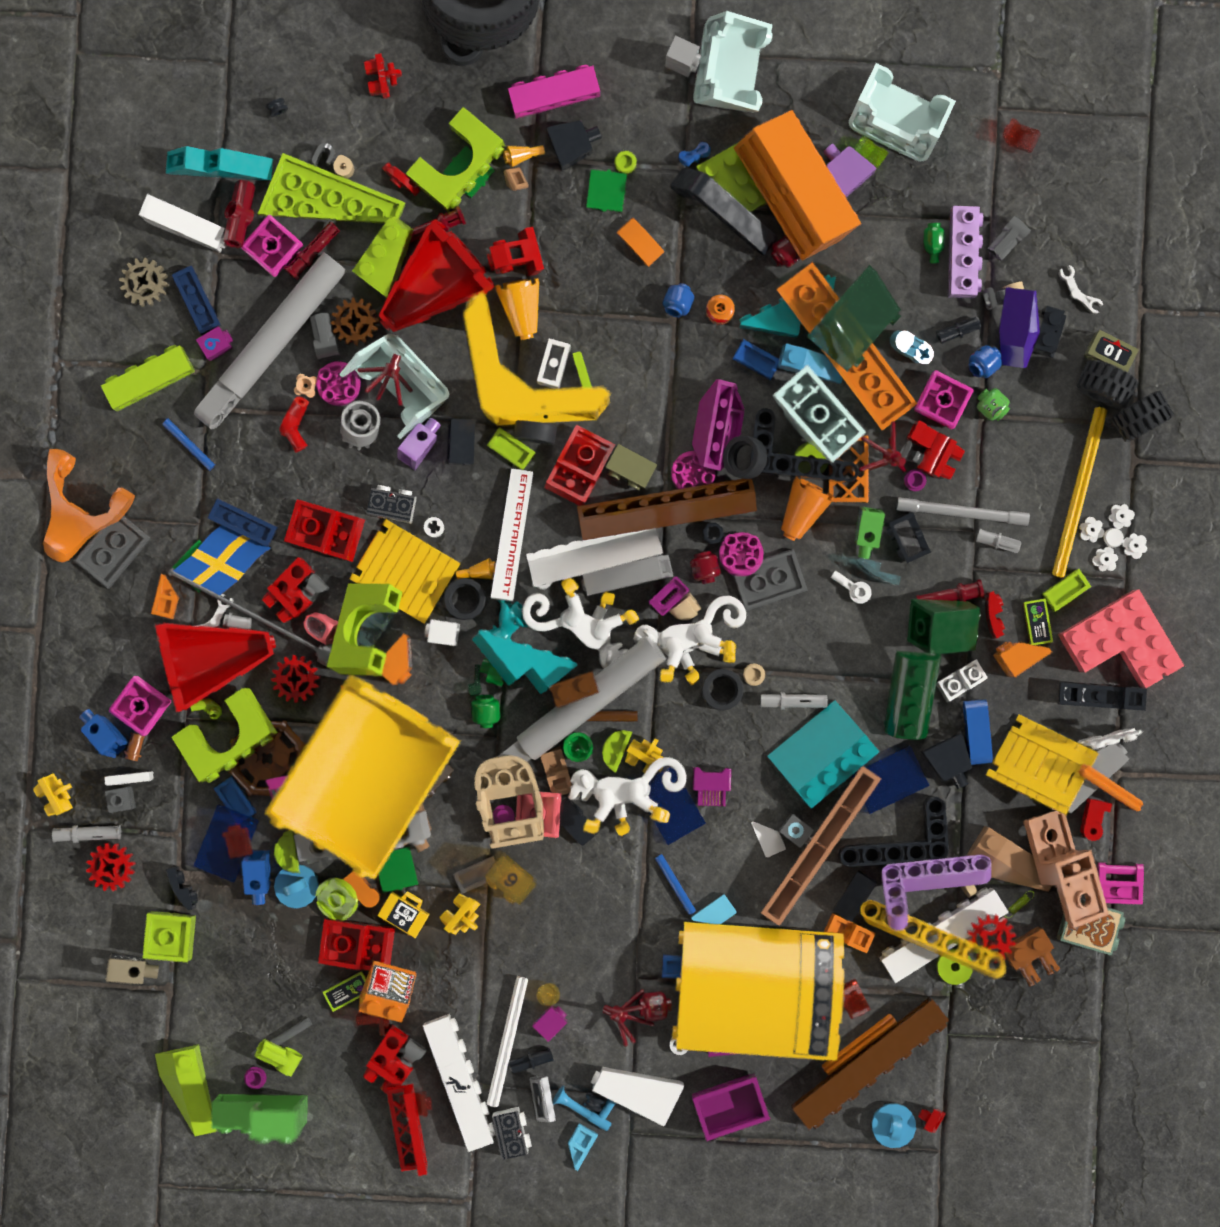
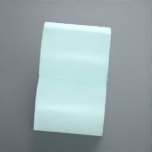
[773,365,866,462]

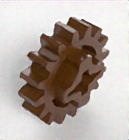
[331,298,379,347]

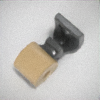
[312,143,354,179]
[982,282,1024,311]

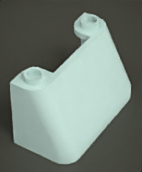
[694,11,772,113]
[849,63,956,161]

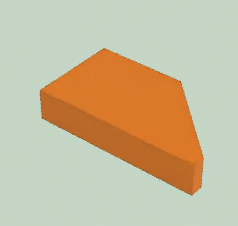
[151,574,179,619]

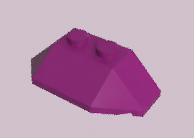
[692,379,745,471]

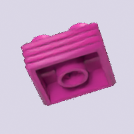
[241,215,303,277]
[914,370,974,429]
[109,676,171,736]

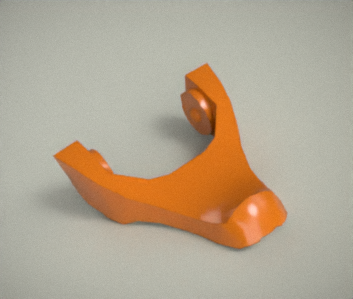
[43,449,135,562]

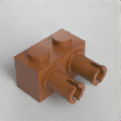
[1004,926,1060,986]

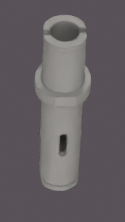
[760,692,827,710]
[52,825,121,843]

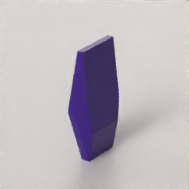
[999,287,1040,368]

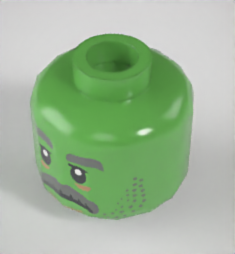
[977,388,1010,421]

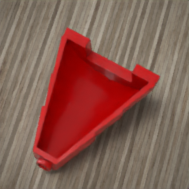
[379,220,494,332]
[155,623,276,712]

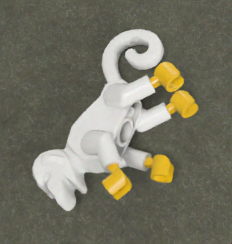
[522,578,639,669]
[633,596,746,685]
[569,757,686,836]

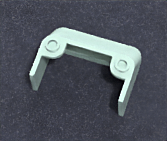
[339,334,449,439]

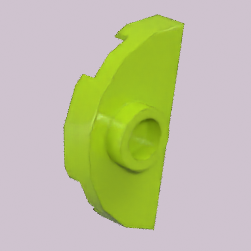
[602,730,632,773]
[274,830,300,873]

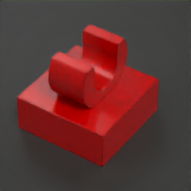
[918,1109,946,1133]

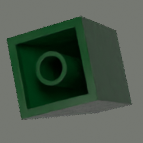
[907,599,980,654]

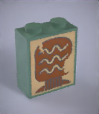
[1056,899,1125,955]

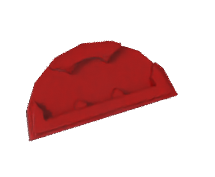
[382,162,421,196]

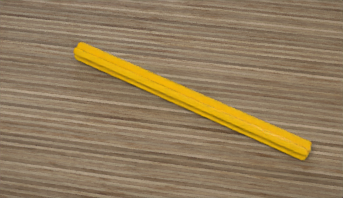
[1052,407,1107,578]

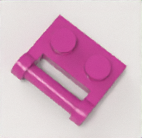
[1097,862,1144,904]

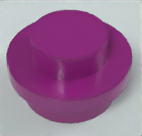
[904,469,927,492]
[493,805,515,824]
[244,1067,267,1089]

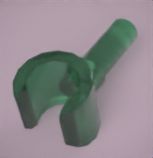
[468,664,482,696]

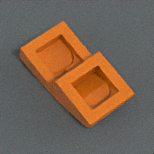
[616,217,665,267]
[824,913,876,953]

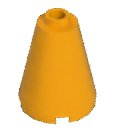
[495,278,539,340]

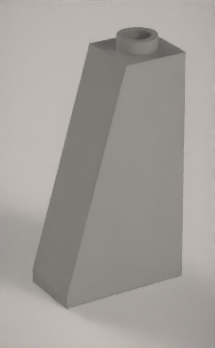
[581,555,674,595]
[1068,743,1129,813]

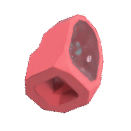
[304,612,338,645]

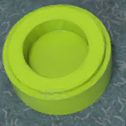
[615,151,637,174]

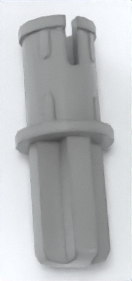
[976,529,1021,553]

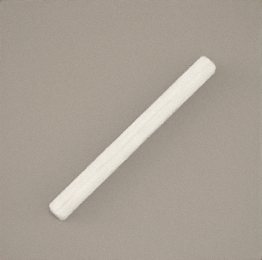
[487,976,528,1107]

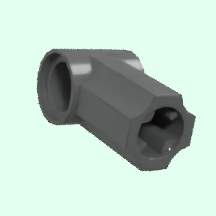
[987,216,1031,261]
[310,313,340,359]

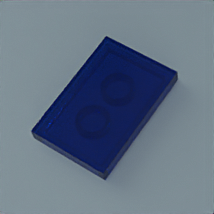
[851,746,929,814]
[648,767,706,845]
[194,804,259,883]

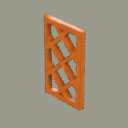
[829,435,868,503]

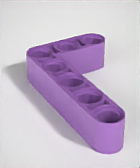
[882,855,991,930]

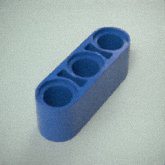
[963,699,993,765]

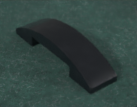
[1058,682,1147,711]

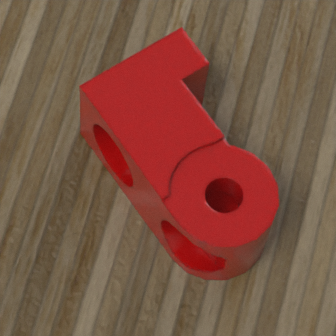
[1081,798,1112,841]

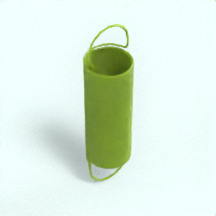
[1004,891,1034,918]

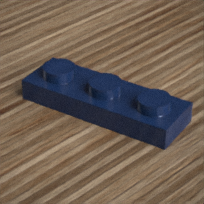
[172,265,222,335]
[208,499,278,547]

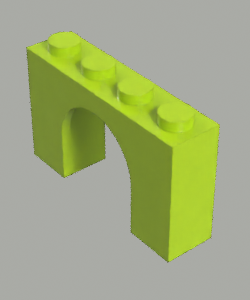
[406,107,505,212]
[327,584,402,676]
[172,688,277,783]

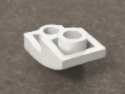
[936,659,988,702]

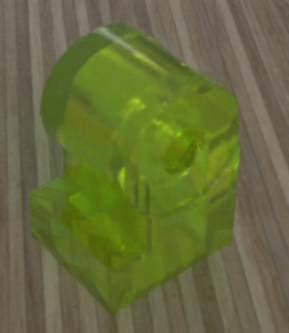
[853,137,889,172]

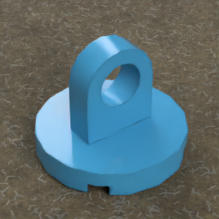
[274,864,319,908]
[871,1103,916,1148]

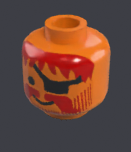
[706,295,735,325]

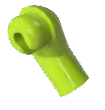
[191,698,222,720]

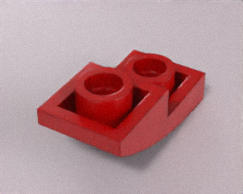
[985,591,1005,639]

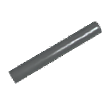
[251,1017,312,1060]

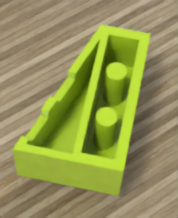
[352,216,413,298]

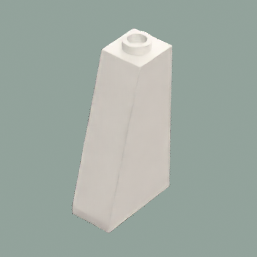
[139,194,227,252]
[591,1067,684,1126]

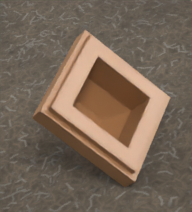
[504,167,529,191]

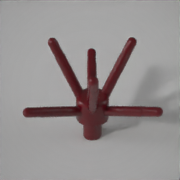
[357,354,413,406]
[859,421,907,473]
[603,989,654,1047]

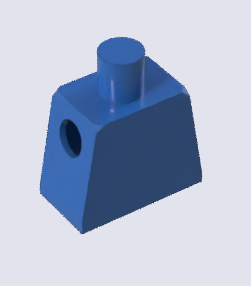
[79,709,129,758]
[242,850,271,905]

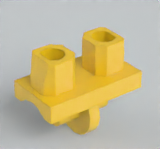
[625,738,664,774]
[33,773,73,816]
[440,894,480,935]

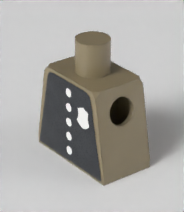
[106,953,159,984]

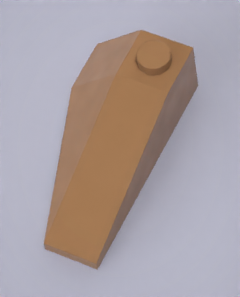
[966,826,1052,892]

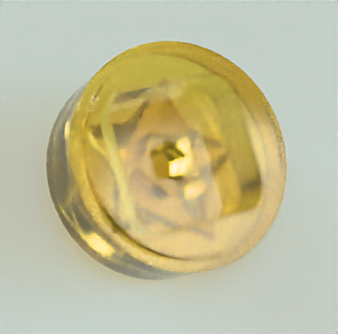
[537,983,560,1006]

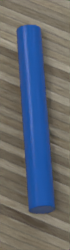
[162,419,215,471]
[655,854,696,915]

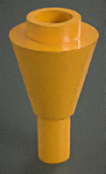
[503,145,545,168]
[456,558,496,580]

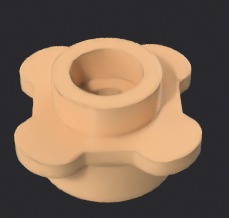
[294,374,317,398]

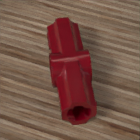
[223,179,255,248]

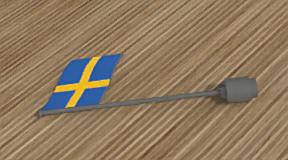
[168,525,332,667]

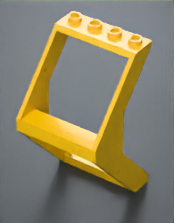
[464,292,610,426]

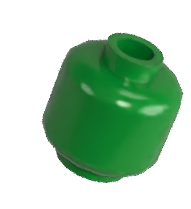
[471,694,500,728]

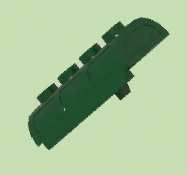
[884,651,941,740]

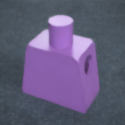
[823,144,877,197]
[397,418,441,471]

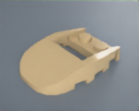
[475,755,544,849]

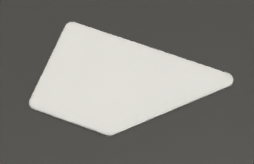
[751,822,786,857]

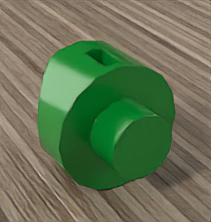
[480,658,503,687]
[563,732,593,762]

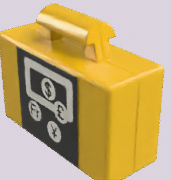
[378,891,430,938]

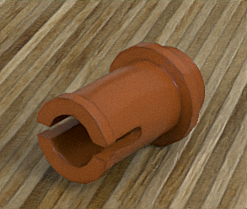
[124,732,145,761]

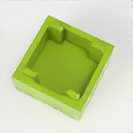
[143,911,196,962]

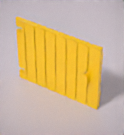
[349,519,461,624]
[986,714,1099,816]

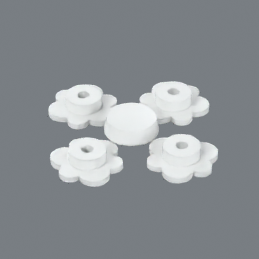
[1080,504,1147,572]
[1078,728,1142,749]

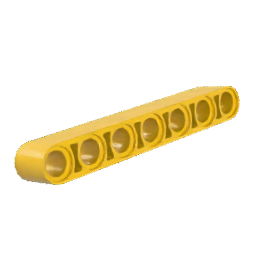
[861,900,1006,979]

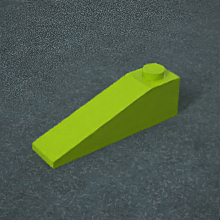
[155,1044,217,1136]

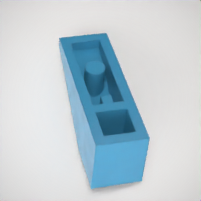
[777,344,842,384]

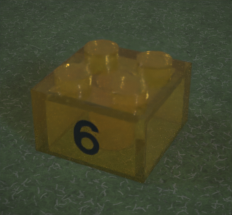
[485,852,537,905]

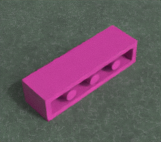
[508,65,600,118]

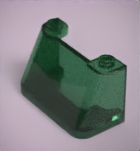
[807,265,901,371]

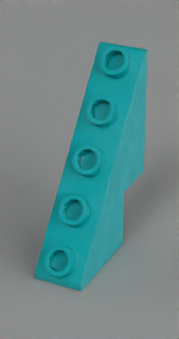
[166,146,273,181]
[739,275,836,338]
[472,630,578,694]

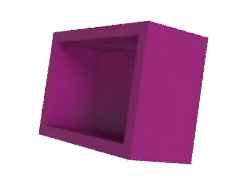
[692,1073,770,1141]

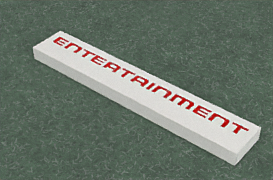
[491,469,533,602]

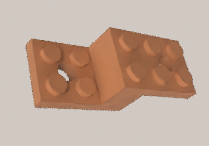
[1023,810,1109,928]

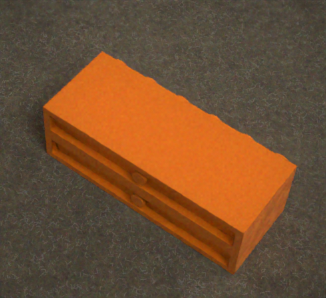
[734,110,861,261]

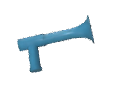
[552,1085,616,1131]

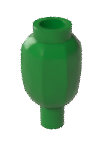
[924,223,945,263]

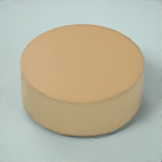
[743,664,765,686]
[960,885,977,898]

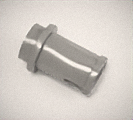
[223,613,252,629]

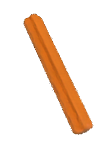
[1079,764,1143,811]
[822,1014,897,1075]

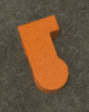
[343,872,381,907]

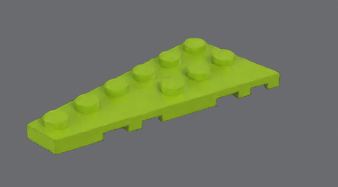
[258,153,405,223]

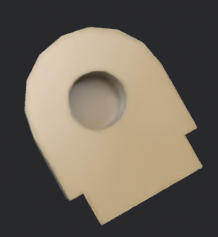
[669,592,701,620]

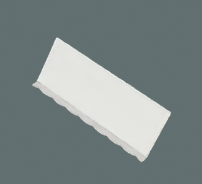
[526,528,663,587]

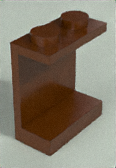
[550,672,599,708]

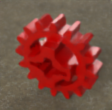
[271,655,320,703]
[86,843,136,891]
[967,913,1016,963]

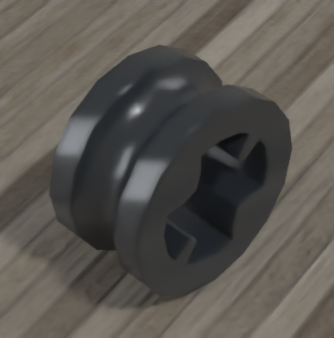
[266,98,288,117]
[583,1093,605,1112]

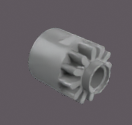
[340,401,380,450]

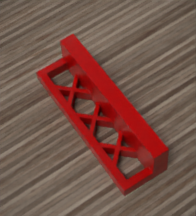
[387,1084,428,1176]

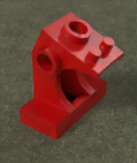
[487,227,544,276]

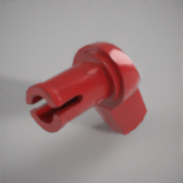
[279,397,309,453]

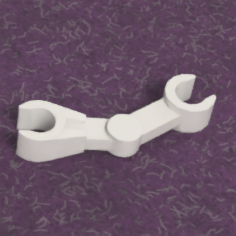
[1059,265,1103,314]
[196,594,233,627]

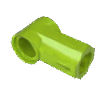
[255,1039,303,1077]

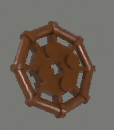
[228,720,307,796]

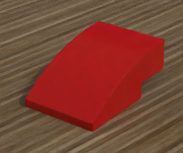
[544,425,615,506]
[284,499,365,562]
[318,919,395,971]

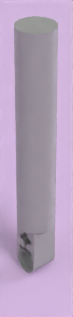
[194,252,347,429]
[498,636,666,761]

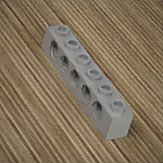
[294,810,431,864]

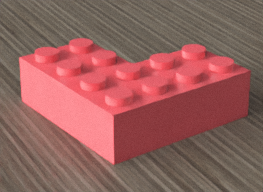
[1058,589,1184,688]

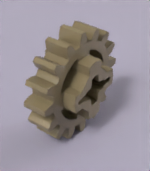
[119,258,169,307]

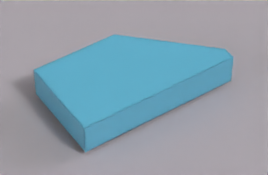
[691,894,737,925]
[568,1123,598,1171]

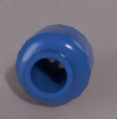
[663,283,695,318]
[969,345,1002,378]

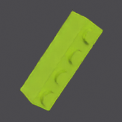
[101,345,195,412]

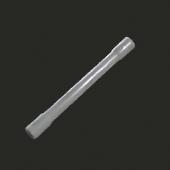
[896,497,1030,526]

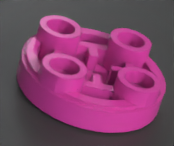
[316,362,361,406]
[671,451,715,489]
[719,532,764,576]

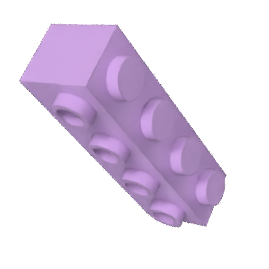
[948,206,983,298]

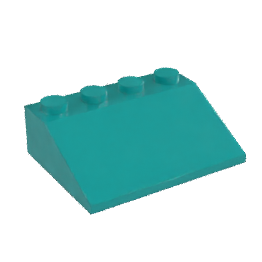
[767,700,879,808]

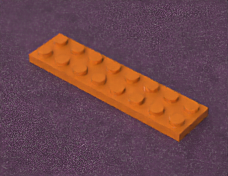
[776,262,917,430]

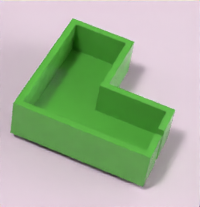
[212,1094,308,1143]

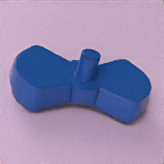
[679,142,711,166]

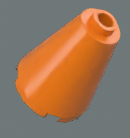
[781,477,834,541]

